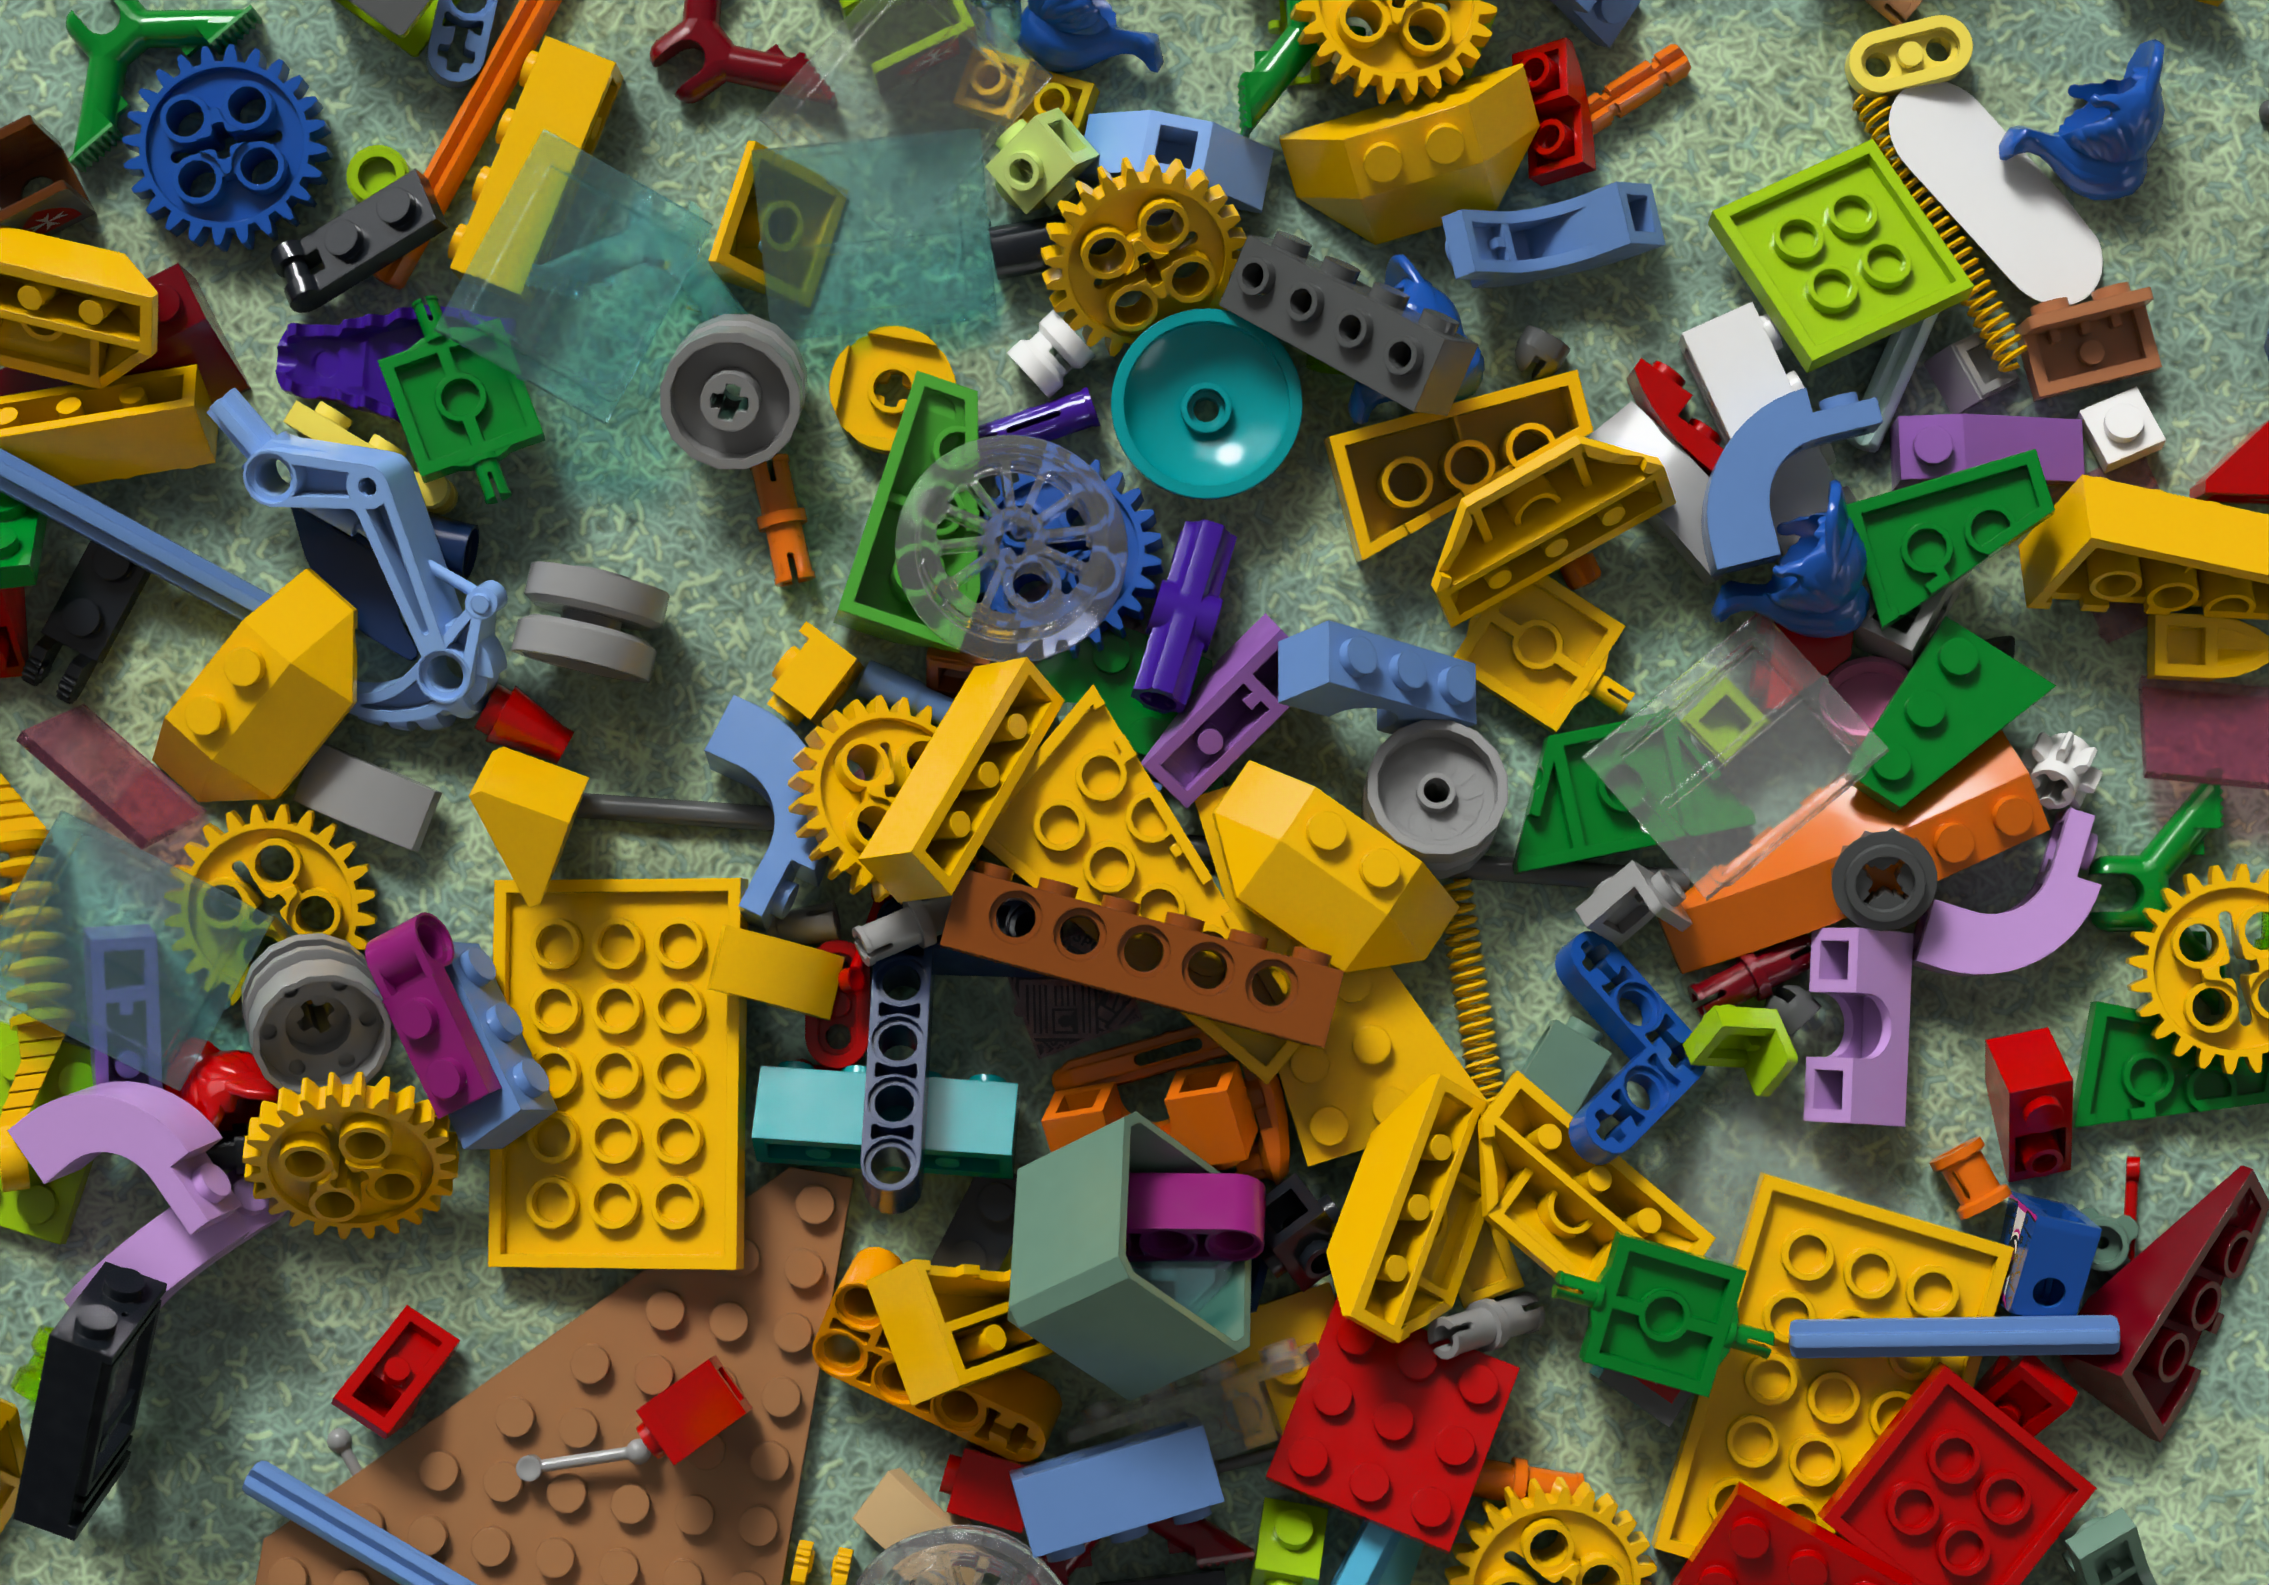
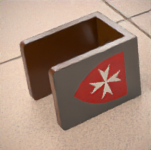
[0,115,96,236]

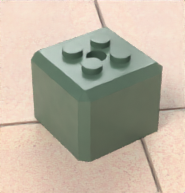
[1008,1111,1251,1401]

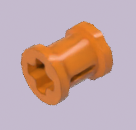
[1929,1136,2012,1220]

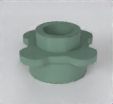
[2080,1207,2139,1277]

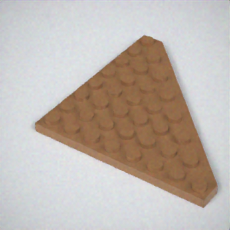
[255,1167,855,1585]

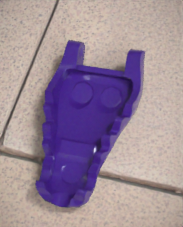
[275,305,517,423]

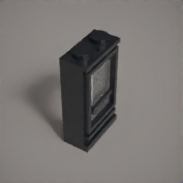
[13,1261,167,1541]

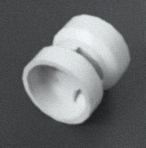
[1007,310,1096,399]

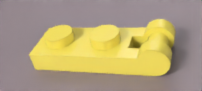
[283,400,458,515]

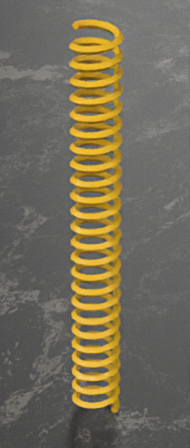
[1852,94,2028,372]
[1443,878,1504,1104]

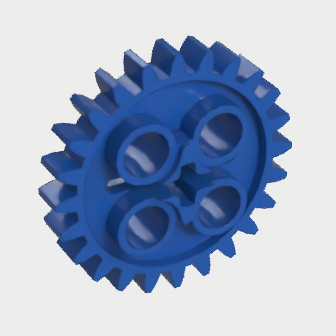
[122,44,333,252]
[976,454,1164,659]

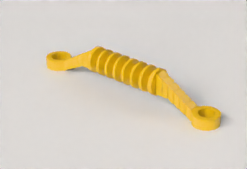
[0,773,77,1192]

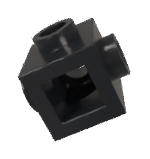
[1259,1173,1341,1292]

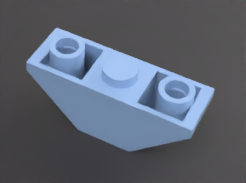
[1077,110,1274,214]

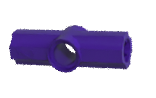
[1130,519,1237,714]

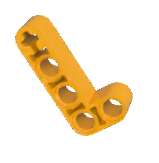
[812,1247,1062,1462]

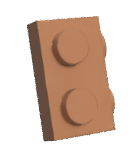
[2014,282,2162,402]

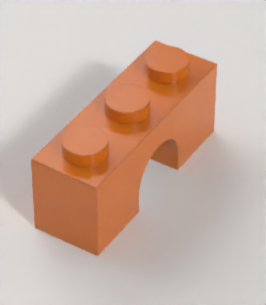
[1041,1061,1258,1170]

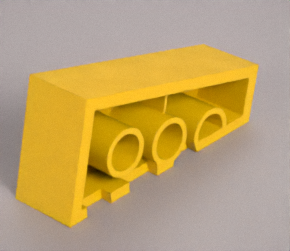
[1324,370,1594,562]
[2018,474,2269,620]

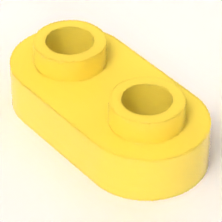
[1845,15,1973,99]

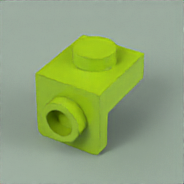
[1682,1004,1798,1097]
[1249,1497,1328,1585]

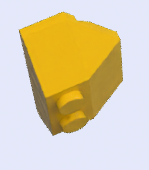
[1279,63,1540,245]
[0,225,158,390]
[1430,435,1676,628]
[152,568,358,802]
[1212,760,1460,974]
[1478,1070,1716,1291]
[1326,1074,1488,1343]

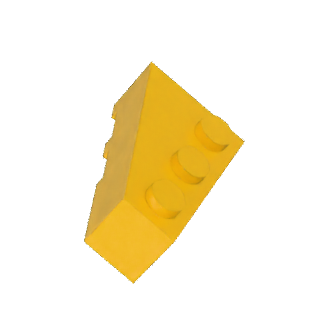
[866,1259,1056,1406]

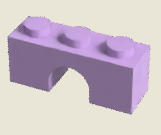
[1803,928,1913,1127]

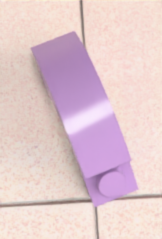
[1912,808,2102,977]
[7,1081,242,1235]
[63,1169,290,1309]

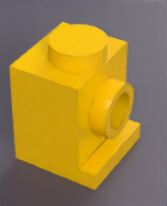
[767,621,865,727]

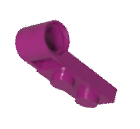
[365,912,502,1119]

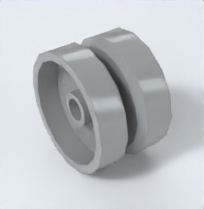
[660,314,808,469]
[511,561,670,683]
[1361,720,1508,879]

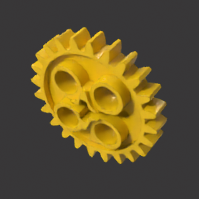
[1290,0,1498,105]
[1040,155,1247,357]
[787,695,981,904]
[164,803,378,1005]
[2125,864,2269,1074]
[242,1072,459,1240]
[1444,1477,1657,1585]

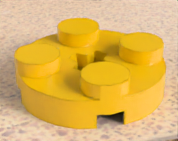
[829,326,956,455]

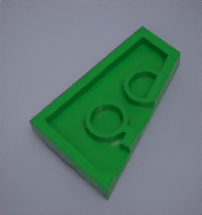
[1846,449,2055,631]
[1841,616,2056,813]
[2072,1001,2269,1128]

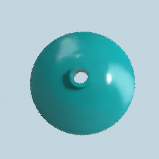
[1111,308,1303,500]

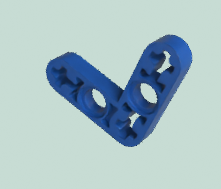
[1555,931,1706,1165]

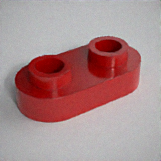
[805,940,872,1069]

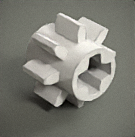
[2021,731,2103,810]

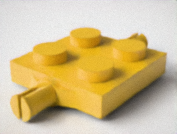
[1453,575,1635,734]

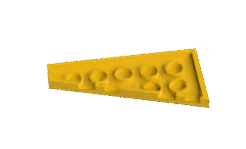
[981,684,1301,1085]
[1194,785,1490,1167]

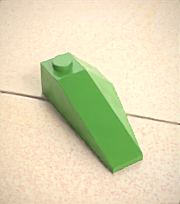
[833,371,980,653]

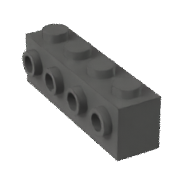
[1219,231,1478,416]

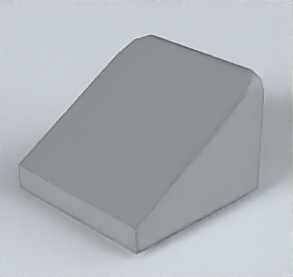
[1924,329,2021,414]

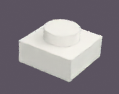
[2076,386,2166,474]

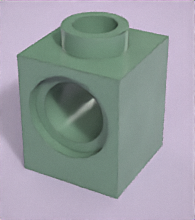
[1520,1016,1612,1117]

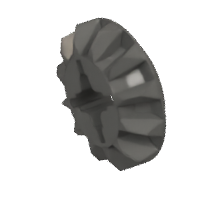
[1831,828,1937,931]

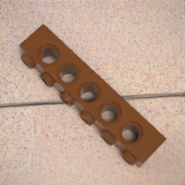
[940,860,1344,1049]

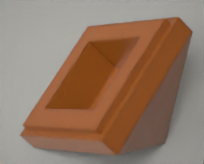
[926,642,991,699]

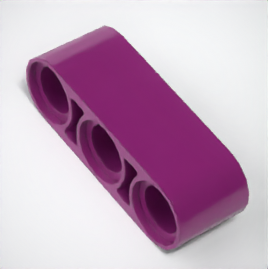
[1126,1173,1266,1262]

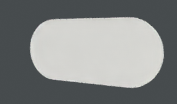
[1889,82,2103,305]

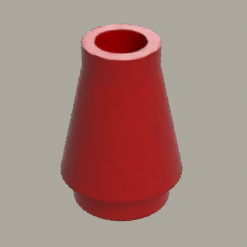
[474,684,575,765]

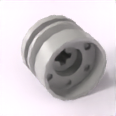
[241,933,391,1094]

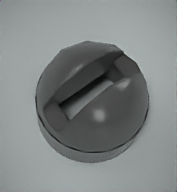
[1514,325,1570,380]
[1764,985,1822,1037]

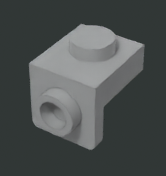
[1575,860,1693,946]

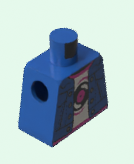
[1999,1191,2102,1316]

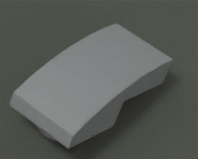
[292,743,442,852]

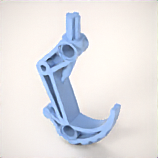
[206,388,508,731]

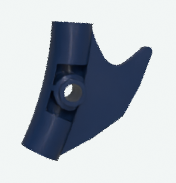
[291,507,479,661]

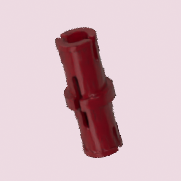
[1687,934,1811,1019]

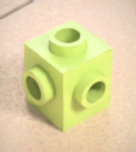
[985,107,1099,215]

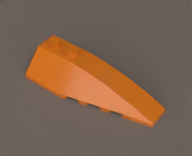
[1657,730,2051,974]

